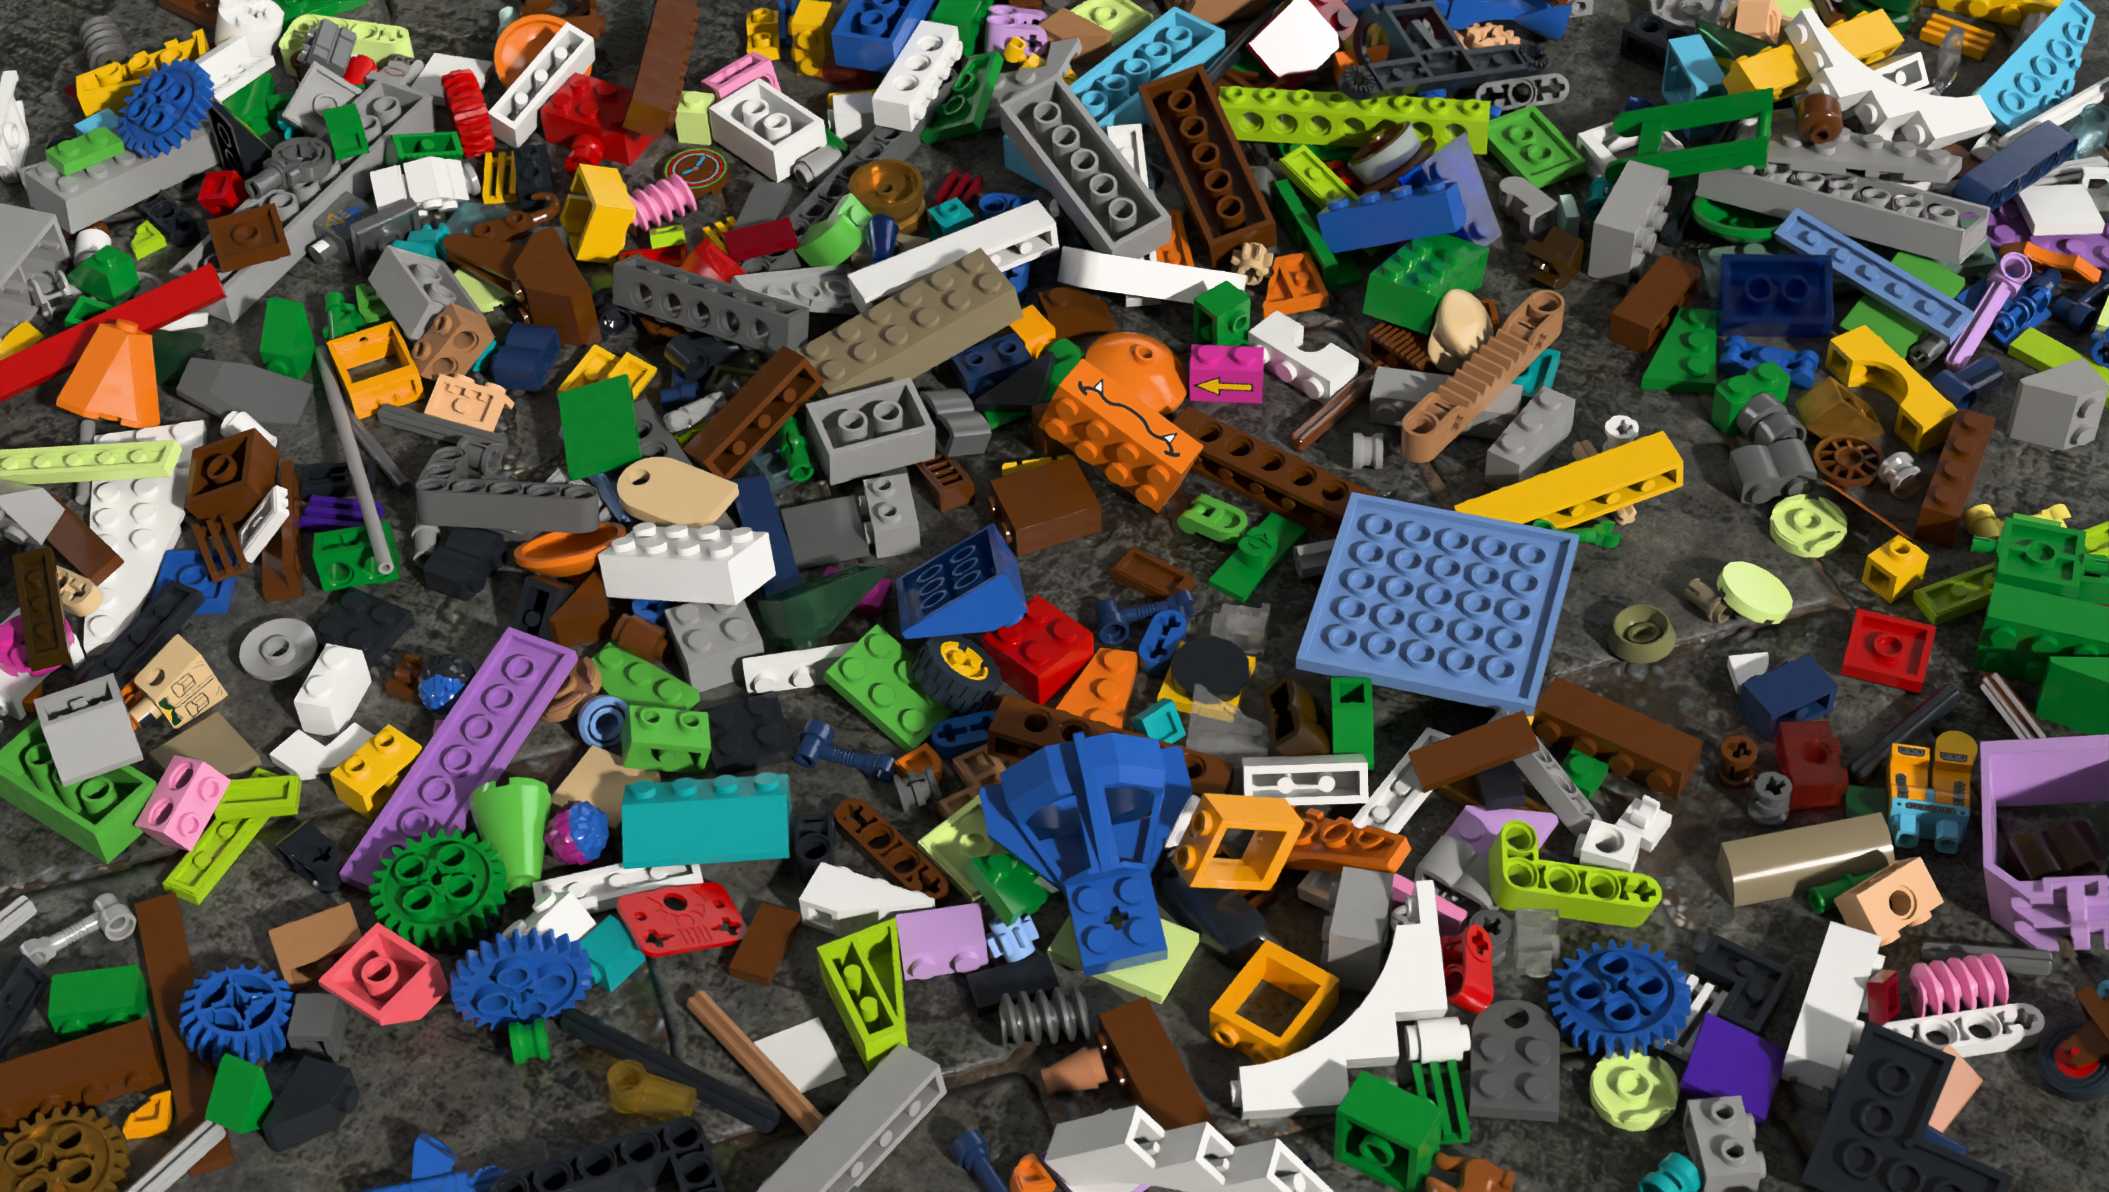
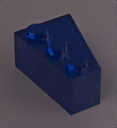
[1399,132,1502,247]

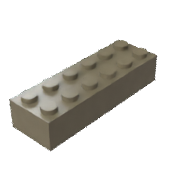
[795,247,1023,400]

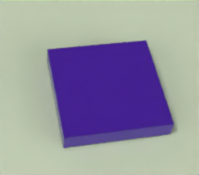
[1677,1012,1787,1127]

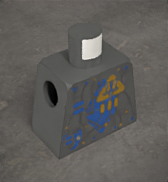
[309,191,378,266]

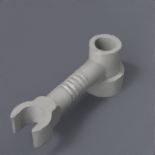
[19,893,137,969]

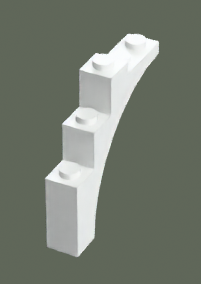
[1784,7,1996,150]

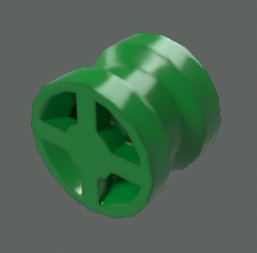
[509,1017,551,1066]

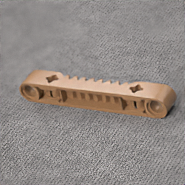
[1400,290,1565,463]

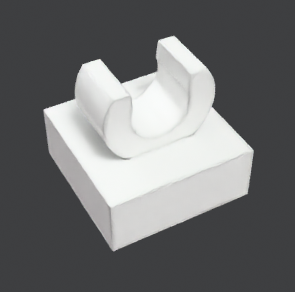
[1615,795,1672,853]

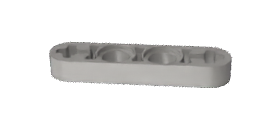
[1488,708,1602,837]

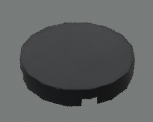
[1171,637,1249,705]

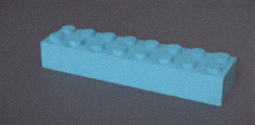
[1003,6,1225,191]

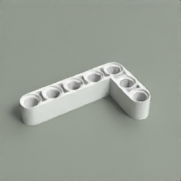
[1057,246,1247,304]

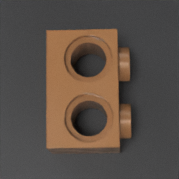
[410,302,495,382]

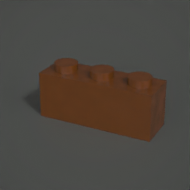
[1607,254,1702,356]

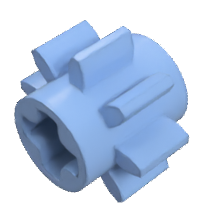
[985,915,1039,963]

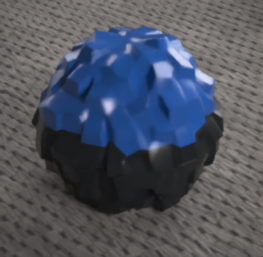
[416,654,476,715]

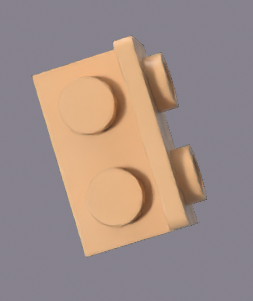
[424,374,514,432]

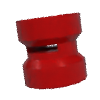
[565,134,605,178]

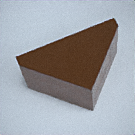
[548,571,613,647]

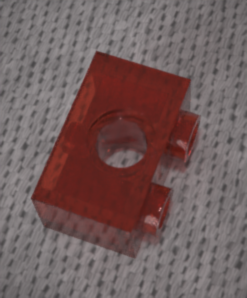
[1774,720,1848,811]

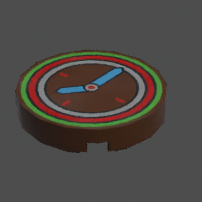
[663,147,730,199]

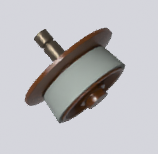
[1348,121,1437,197]

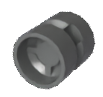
[1736,393,1807,446]

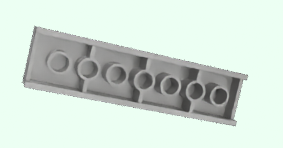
[1695,141,1991,265]

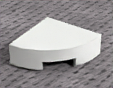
[1727,652,1769,694]

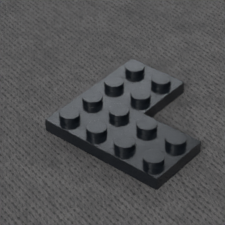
[1799,1021,2012,1192]

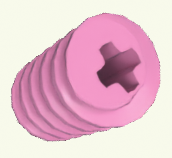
[628,174,697,237]
[1908,953,2009,1018]

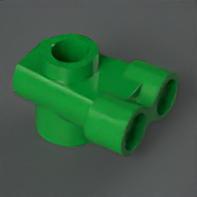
[323,292,366,341]

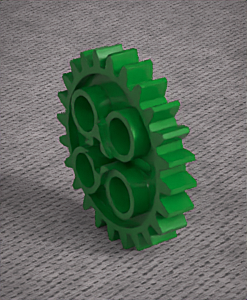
[369,828,509,949]

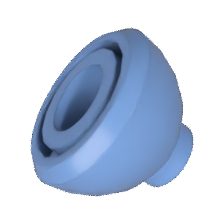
[577,695,628,749]

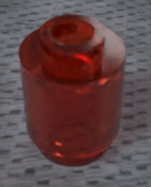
[822,53,873,89]

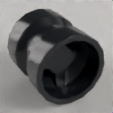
[592,287,632,336]

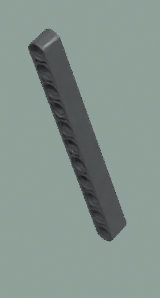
[741,69,957,274]

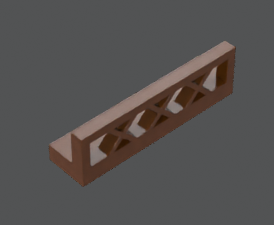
[262,460,304,602]

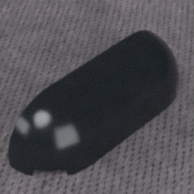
[1152,850,1279,971]

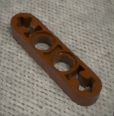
[834,798,949,909]

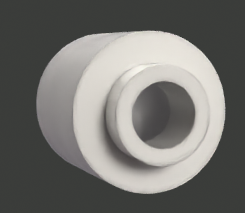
[74,229,111,268]
[1404,1016,1470,1064]

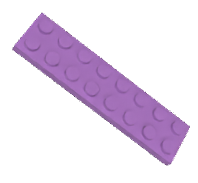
[339,627,578,893]

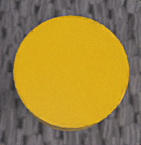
[1933,731,1978,764]

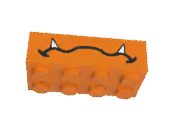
[1038,358,1204,513]

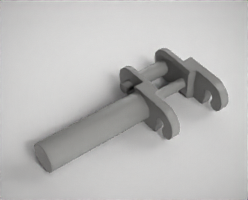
[28,270,85,321]

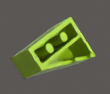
[817,917,908,1074]

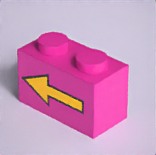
[1189,344,1264,404]

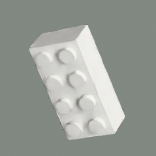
[598,522,776,605]

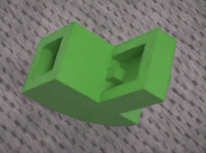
[794,193,873,268]

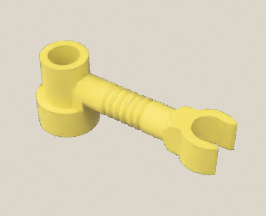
[1962,504,2071,540]

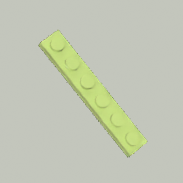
[0,440,182,485]

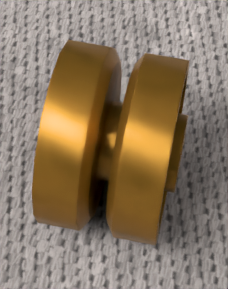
[848,159,926,236]

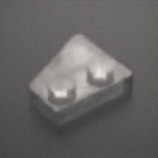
[1186,684,1269,769]

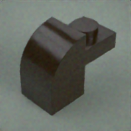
[1522,225,1590,290]

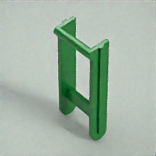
[1605,87,1774,185]

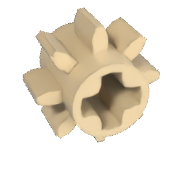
[1231,242,1274,285]

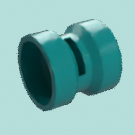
[1638,1152,1703,1192]

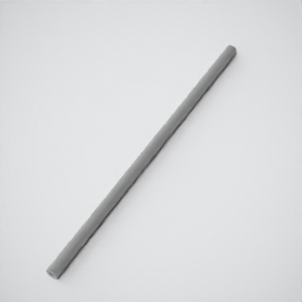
[314,345,394,574]

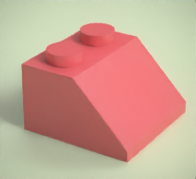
[318,922,449,1026]

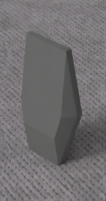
[176,358,314,428]

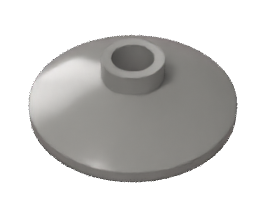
[239,618,317,681]

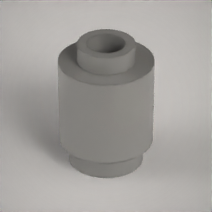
[793,145,844,190]

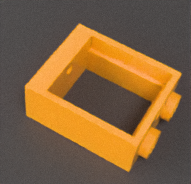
[326,320,426,420]
[1171,793,1305,891]
[1210,939,1340,1065]

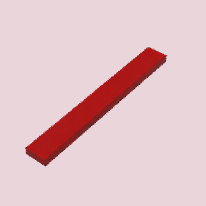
[0,263,227,403]

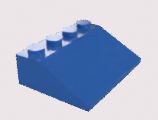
[895,523,1028,639]

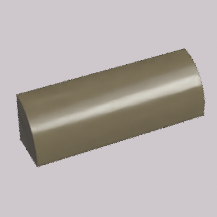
[1716,812,1895,908]

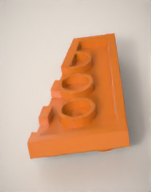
[1282,805,1412,874]

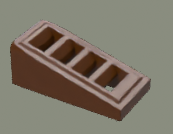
[912,451,975,513]

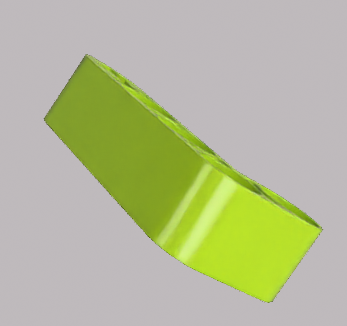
[1488,820,1662,927]

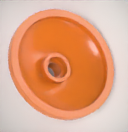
[494,14,592,90]
[1084,332,1189,416]
[514,522,627,581]

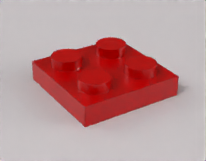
[1840,608,1937,693]

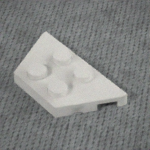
[0,70,30,183]

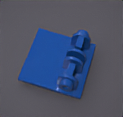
[1954,272,2052,348]

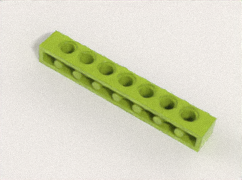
[1218,86,1491,155]

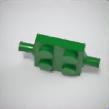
[1970,517,2109,598]

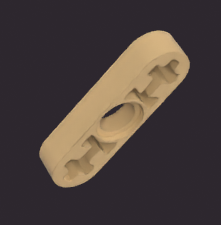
[56,565,103,617]

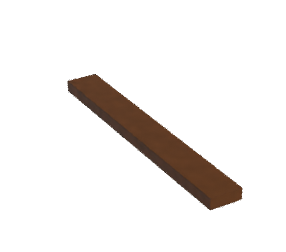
[134,892,235,1177]

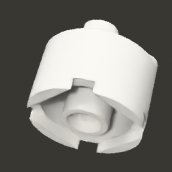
[215,0,284,57]

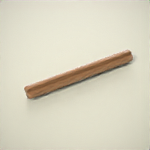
[687,990,825,1137]

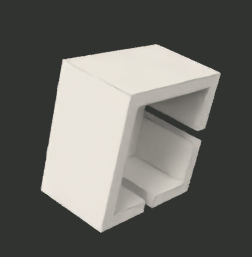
[370,156,469,219]

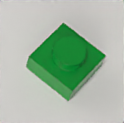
[1560,749,1609,801]

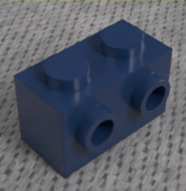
[950,332,1033,406]

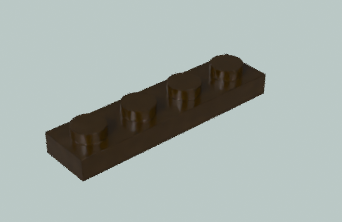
[12,546,72,672]

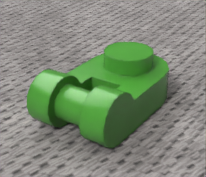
[355,283,394,328]
[1177,493,1248,544]

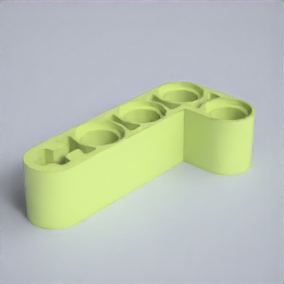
[279,14,414,76]

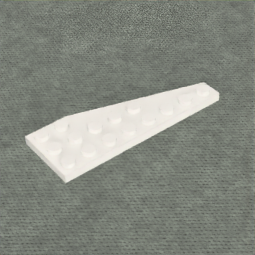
[83,420,207,657]

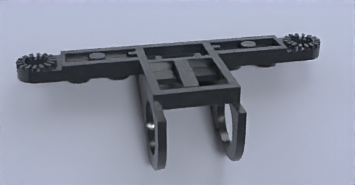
[1339,0,1549,100]

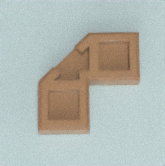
[936,743,1006,821]

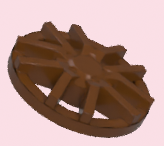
[1813,434,1885,491]

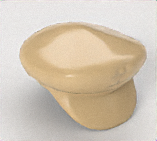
[1428,289,1494,373]

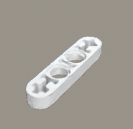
[1882,1003,2045,1058]

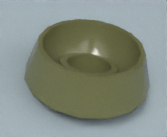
[1607,604,1676,664]

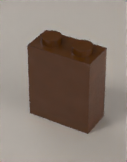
[986,456,1102,557]

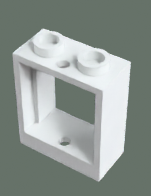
[1576,122,1684,194]

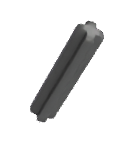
[1920,941,2053,976]

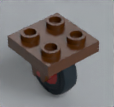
[2038,984,2109,1102]

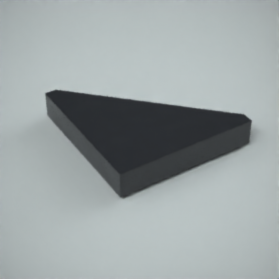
[975,351,1056,413]

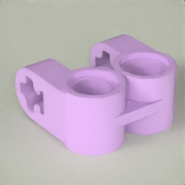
[984,5,1048,56]

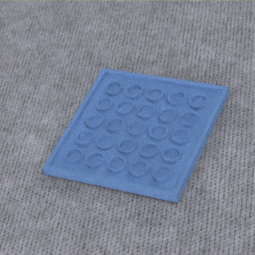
[1296,492,1580,717]

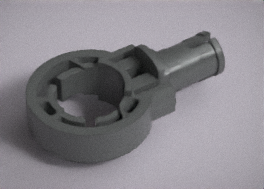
[245,137,332,199]

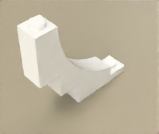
[1230,880,1448,1120]
[1044,1105,1334,1192]

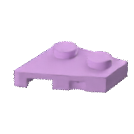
[1444,805,1559,884]

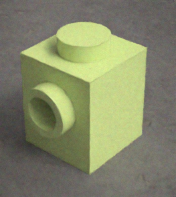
[675,91,716,145]

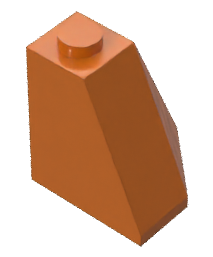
[56,319,160,428]

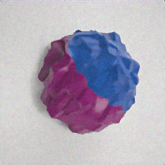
[544,800,609,865]

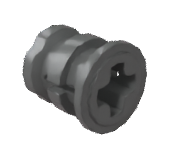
[892,765,942,814]
[1747,771,1792,827]
[1469,909,1512,966]

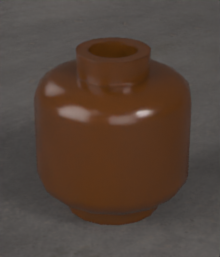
[1795,93,1843,145]

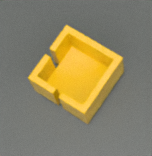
[559,164,636,264]

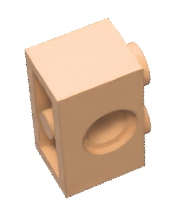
[1834,856,1944,947]

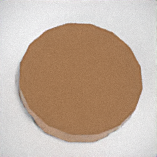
[539,655,602,723]

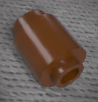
[611,613,672,665]

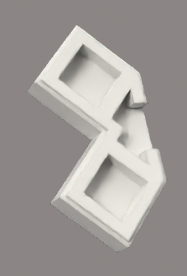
[269,722,374,780]

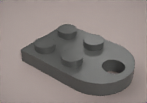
[1469,999,1560,1122]

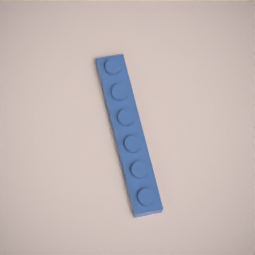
[1774,207,1974,345]

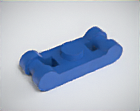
[1718,335,1819,390]

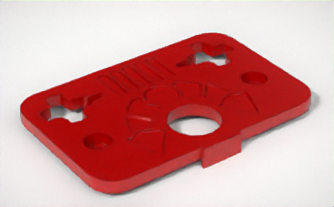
[616,882,748,957]

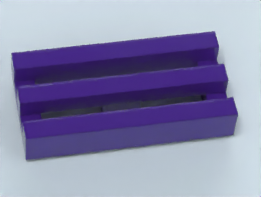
[299,495,384,532]

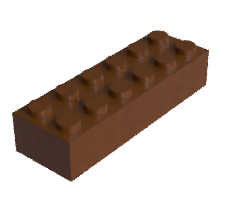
[1138,63,1277,268]

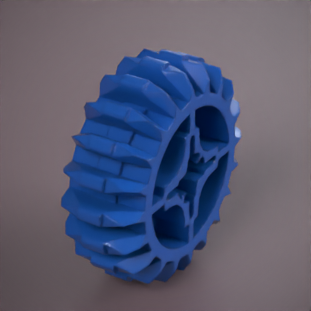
[178,962,296,1068]

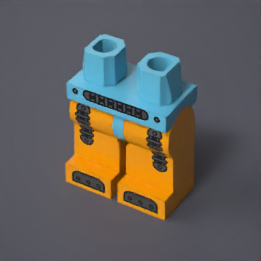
[1886,743,1973,854]

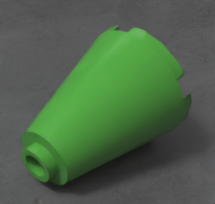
[469,777,552,897]

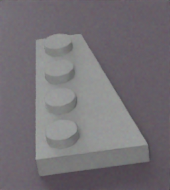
[731,264,861,315]

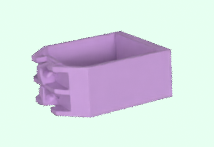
[1980,734,2109,951]

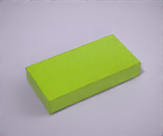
[214,774,302,821]

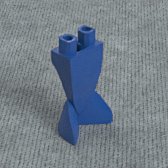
[1423,0,1572,42]

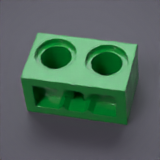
[313,521,400,592]

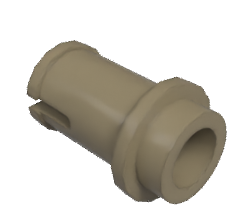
[1684,578,1734,623]

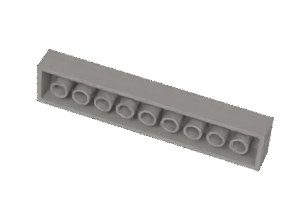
[169,77,440,324]

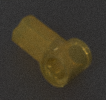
[607,1059,697,1121]

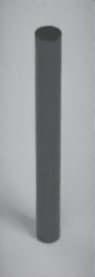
[344,402,412,494]

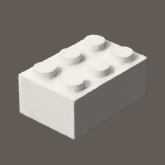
[709,78,827,183]

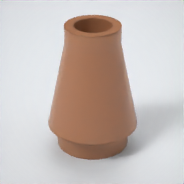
[1041,1046,1108,1095]

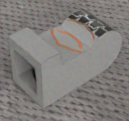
[365,54,424,88]
[1498,176,1557,240]

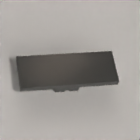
[725,180,792,249]

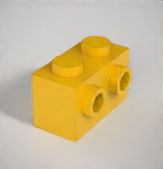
[788,0,835,78]
[330,724,423,821]

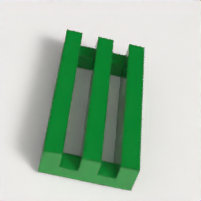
[1411,1059,1471,1145]

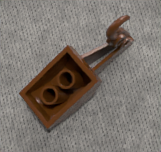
[443,192,602,347]

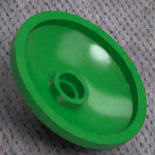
[1691,196,1786,245]

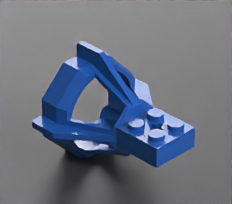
[979,731,1193,977]

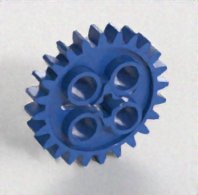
[117,58,215,158]
[449,927,593,1032]
[1548,939,1691,1060]

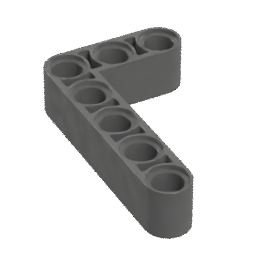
[415,446,600,533]

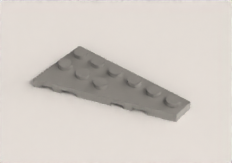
[1735,112,1963,184]

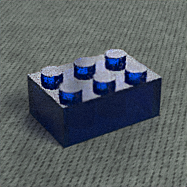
[1716,254,1834,337]

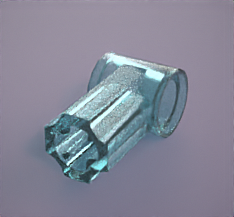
[2067,103,2109,161]

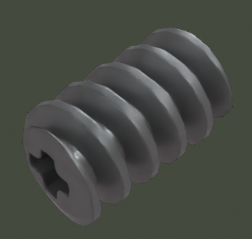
[79,15,130,71]
[999,985,1090,1049]

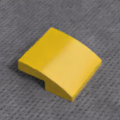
[556,344,658,401]

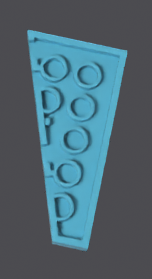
[1973,0,2095,136]

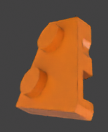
[1262,251,1329,319]

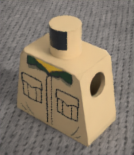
[128,634,228,730]

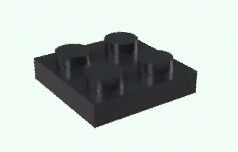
[312,586,414,671]
[699,691,794,777]

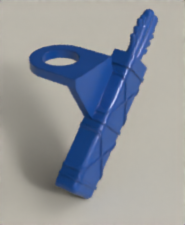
[360,1132,509,1192]

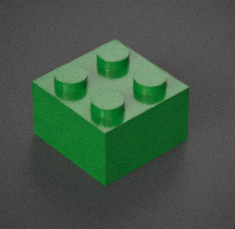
[1334,1070,1443,1192]

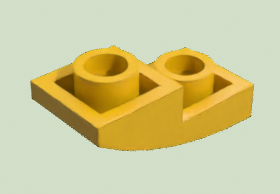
[746,8,780,60]

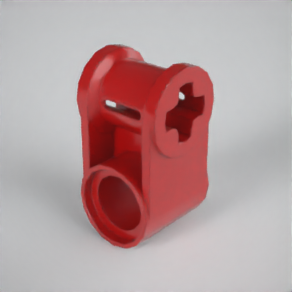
[1440,924,1494,1014]

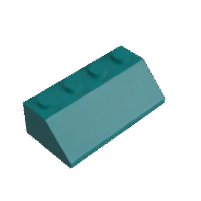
[622,772,792,869]

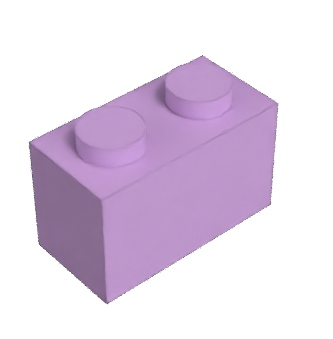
[896,903,989,980]

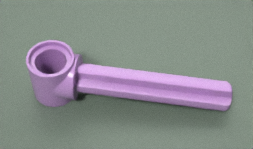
[1944,252,2032,371]

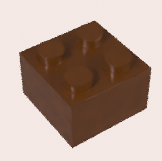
[184,427,280,526]

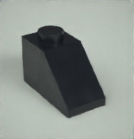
[511,576,579,642]
[261,1055,359,1152]

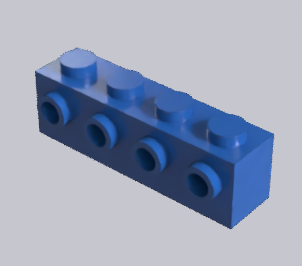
[1317,179,1467,253]

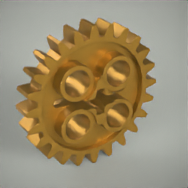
[0,1106,132,1192]

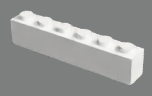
[847,199,1059,313]

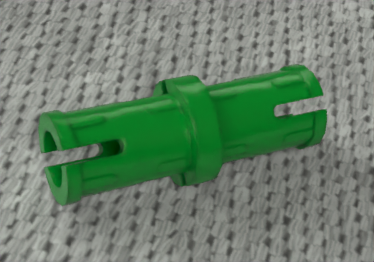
[777,416,813,482]

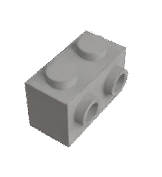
[858,473,921,559]
[1682,1095,1766,1192]

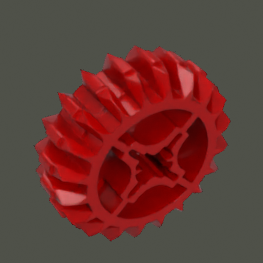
[441,69,495,158]

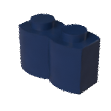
[490,322,561,392]

